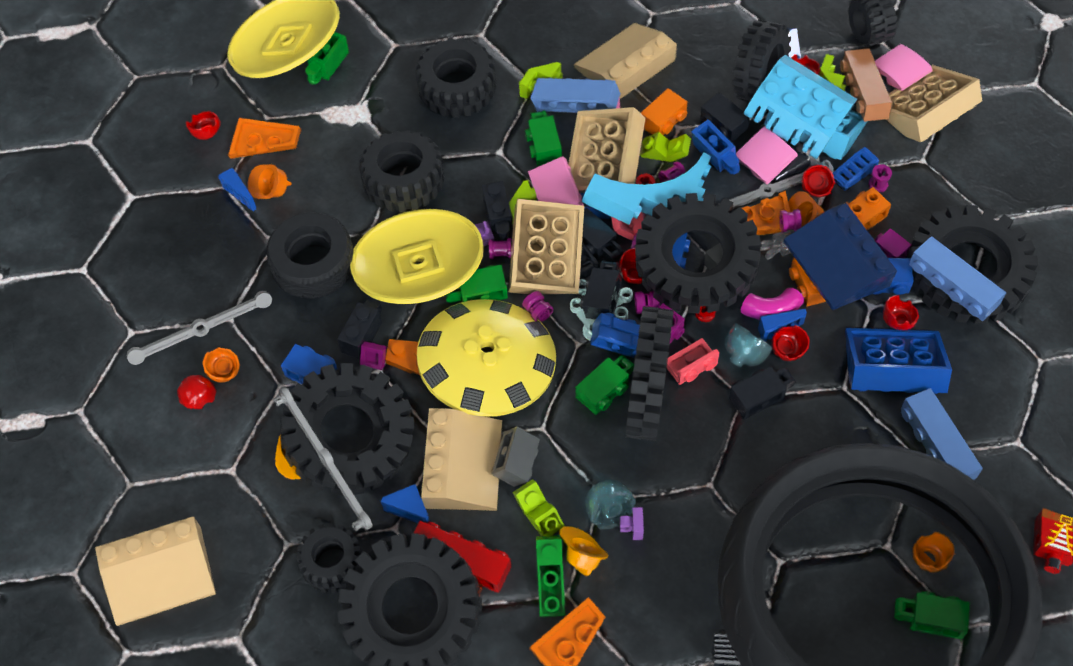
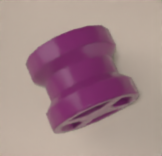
[779,209,802,233]

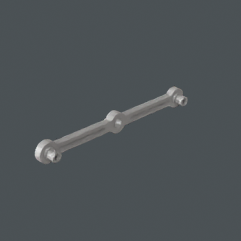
[730,160,833,209]
[126,291,272,365]
[273,387,373,531]

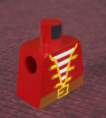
[1034,508,1073,574]

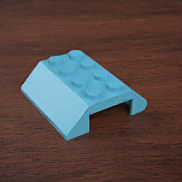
[743,55,857,160]

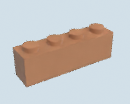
[840,49,892,121]

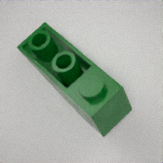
[536,535,565,617]

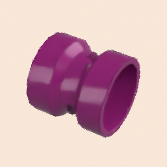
[634,290,660,315]
[522,291,554,322]

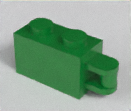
[305,32,349,84]
[525,110,562,166]
[445,265,508,303]
[575,355,634,415]
[894,591,970,639]

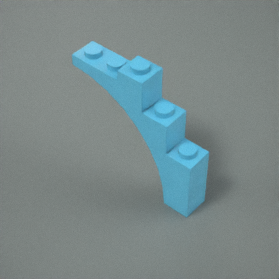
[581,153,711,225]

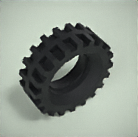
[732,20,792,102]

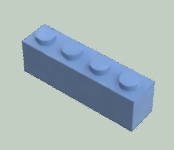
[531,78,620,113]
[909,236,1006,321]
[901,388,983,480]

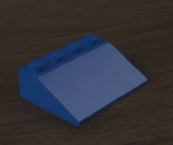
[845,328,952,394]

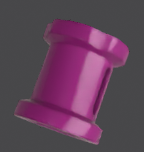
[658,161,686,183]
[868,164,892,192]
[489,238,512,259]

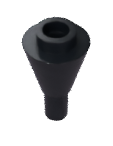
[773,151,811,182]

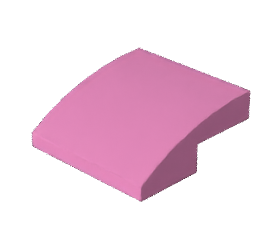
[875,44,932,91]
[736,126,798,184]

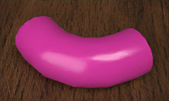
[741,288,804,320]

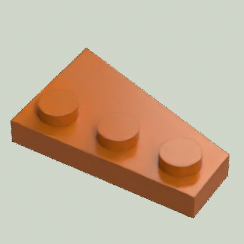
[228,118,301,159]
[742,191,793,235]
[385,339,420,375]
[530,597,605,666]

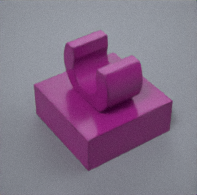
[360,341,386,370]

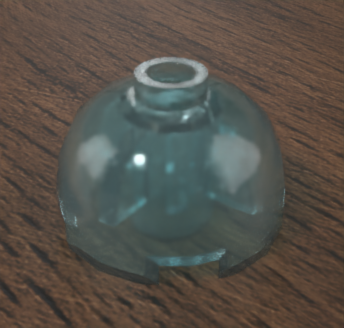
[725,324,772,368]
[585,480,636,529]

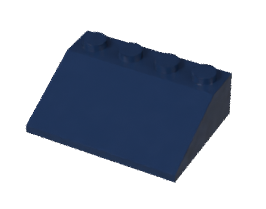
[783,203,897,310]

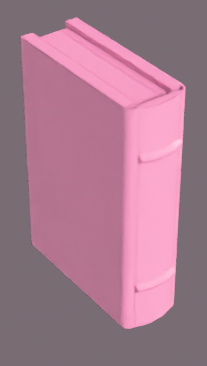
[528,157,584,206]

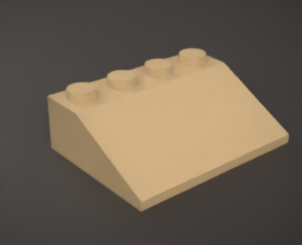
[574,23,677,99]
[886,65,982,142]
[568,107,645,193]
[508,199,584,294]
[421,408,502,511]
[95,516,216,626]

